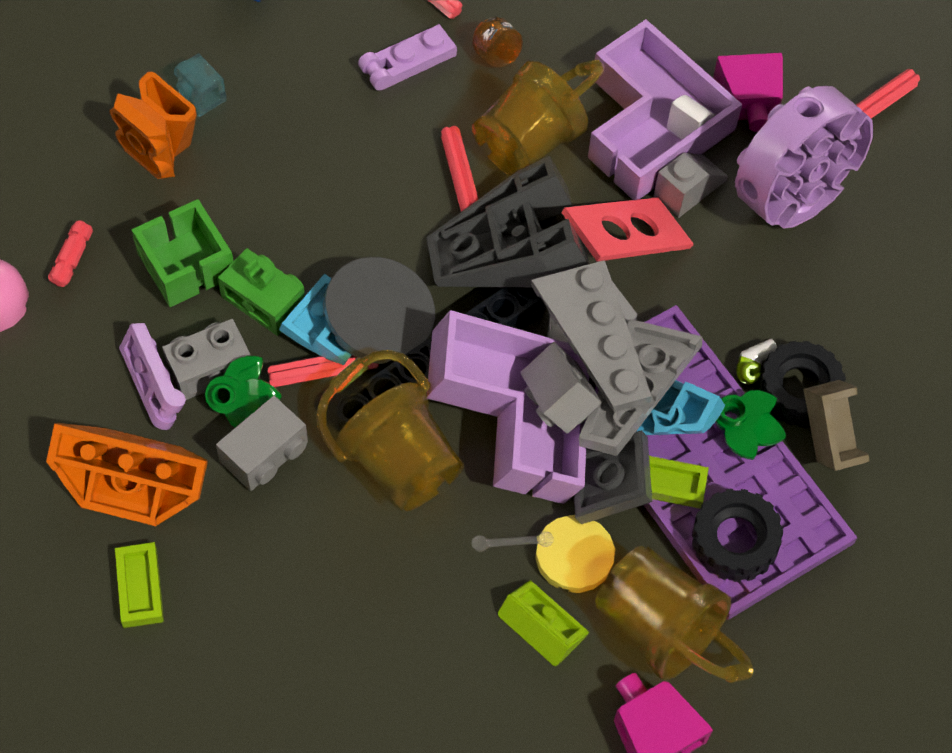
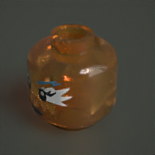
[472,16,523,68]

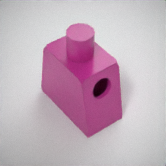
[713,53,783,132]
[614,673,713,753]

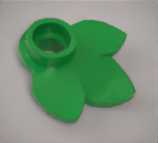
[205,356,282,428]
[715,390,786,460]

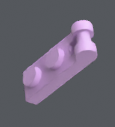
[358,24,457,90]
[119,323,186,430]

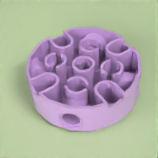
[735,86,873,229]

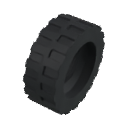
[758,340,846,427]
[692,489,783,582]

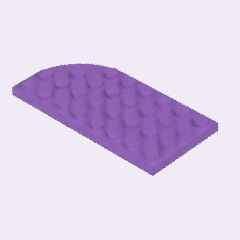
[595,305,857,620]

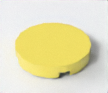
[535,515,615,593]

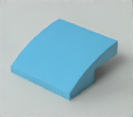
[279,274,352,365]

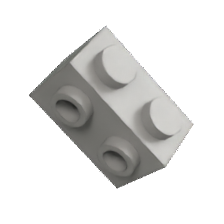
[162,319,251,400]
[520,342,602,434]
[216,396,308,491]

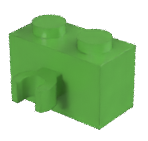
[218,248,305,336]

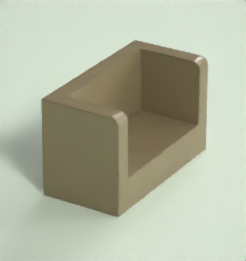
[804,380,870,471]

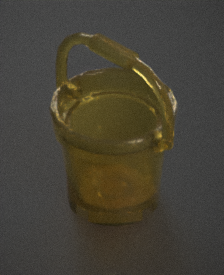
[472,60,604,176]
[316,350,464,511]
[595,546,753,683]

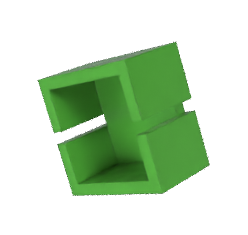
[131,199,233,307]

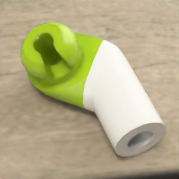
[736,338,777,385]

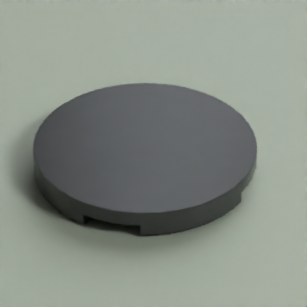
[323,257,435,364]

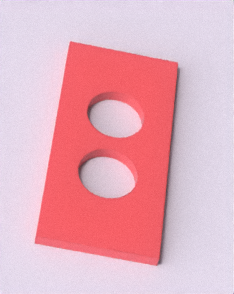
[561,197,694,262]

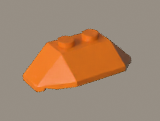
[46,423,208,526]

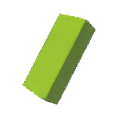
[498,580,589,666]

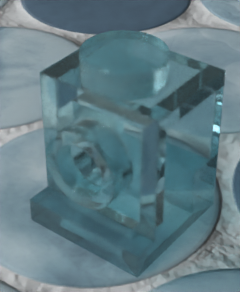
[174,53,227,117]

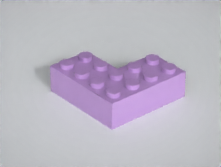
[588,19,742,200]
[426,310,589,504]

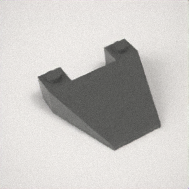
[426,156,590,288]

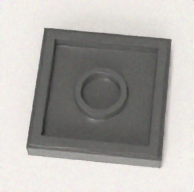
[574,430,652,524]

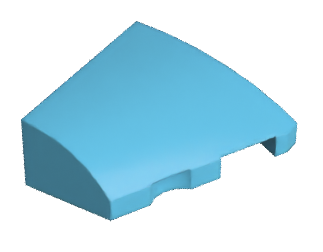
[636,380,726,435]

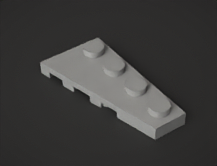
[531,260,652,412]
[579,319,702,456]

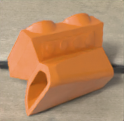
[110,72,197,179]

